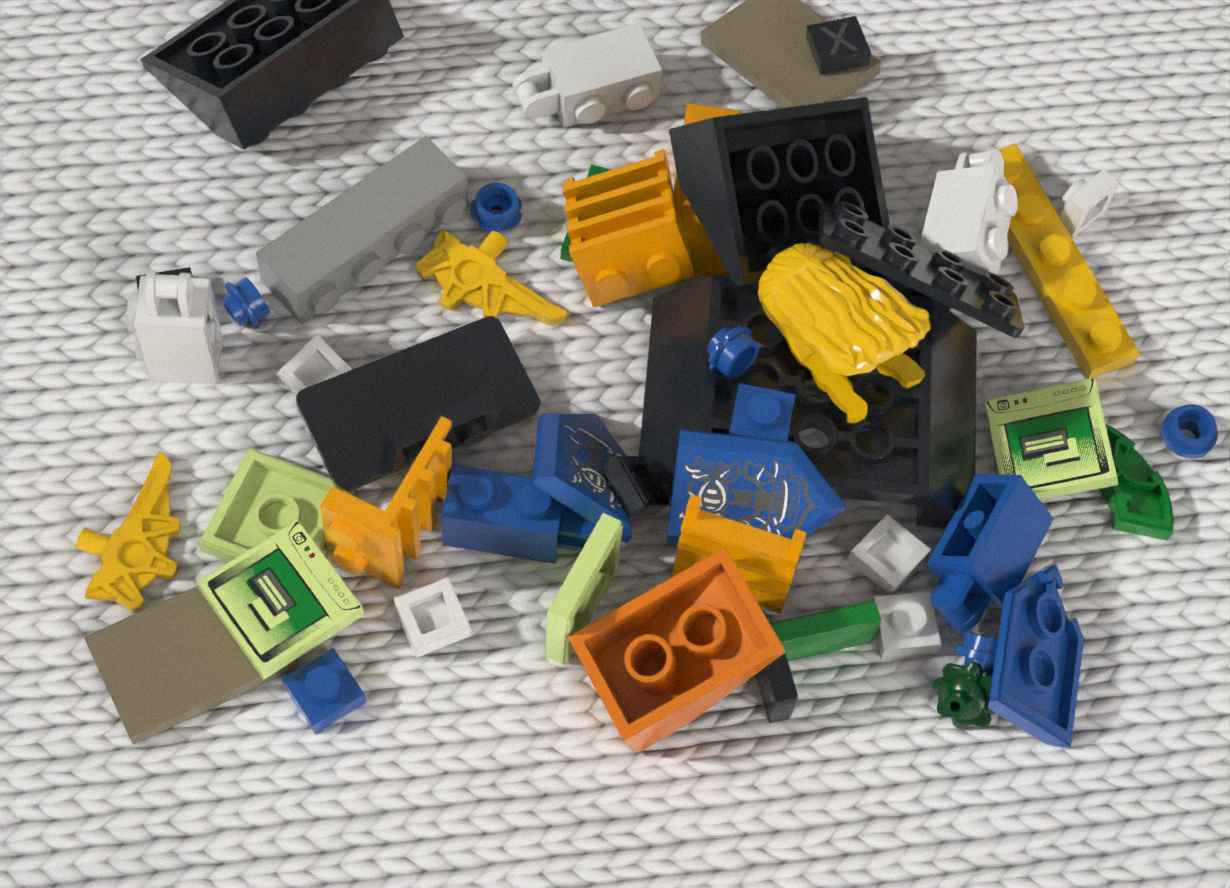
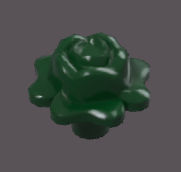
[932,661,996,729]

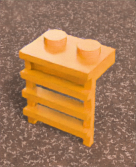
[562,149,697,308]
[320,416,452,589]
[671,495,807,614]

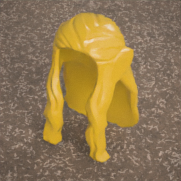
[758,243,931,423]

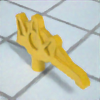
[416,230,568,326]
[76,452,180,614]

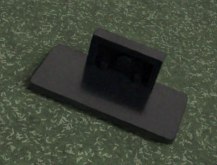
[818,201,1025,338]
[296,316,541,492]

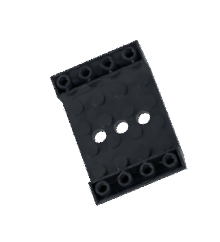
[639,275,977,529]

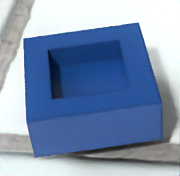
[729,383,796,441]
[282,648,366,734]

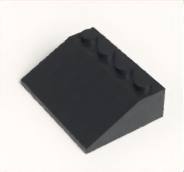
[140,0,404,150]
[669,97,890,286]

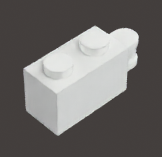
[513,22,662,128]
[919,149,1018,276]
[126,271,222,384]

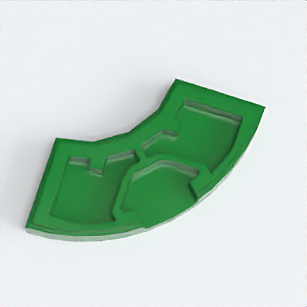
[1098,424,1174,541]

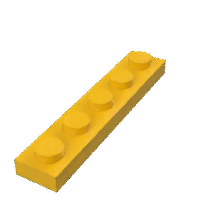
[998,143,1140,379]

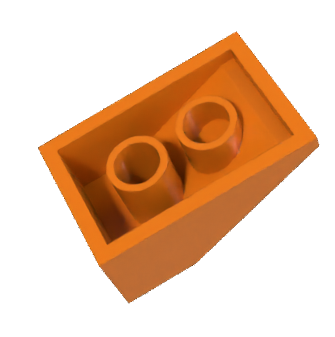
[568,547,786,754]

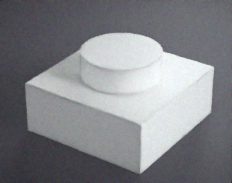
[1060,169,1119,238]
[275,334,353,396]
[847,514,931,595]
[393,577,471,658]
[872,591,942,659]

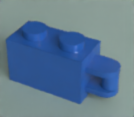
[441,464,596,564]
[927,474,1054,632]

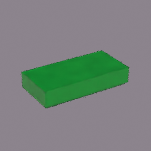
[770,601,882,661]

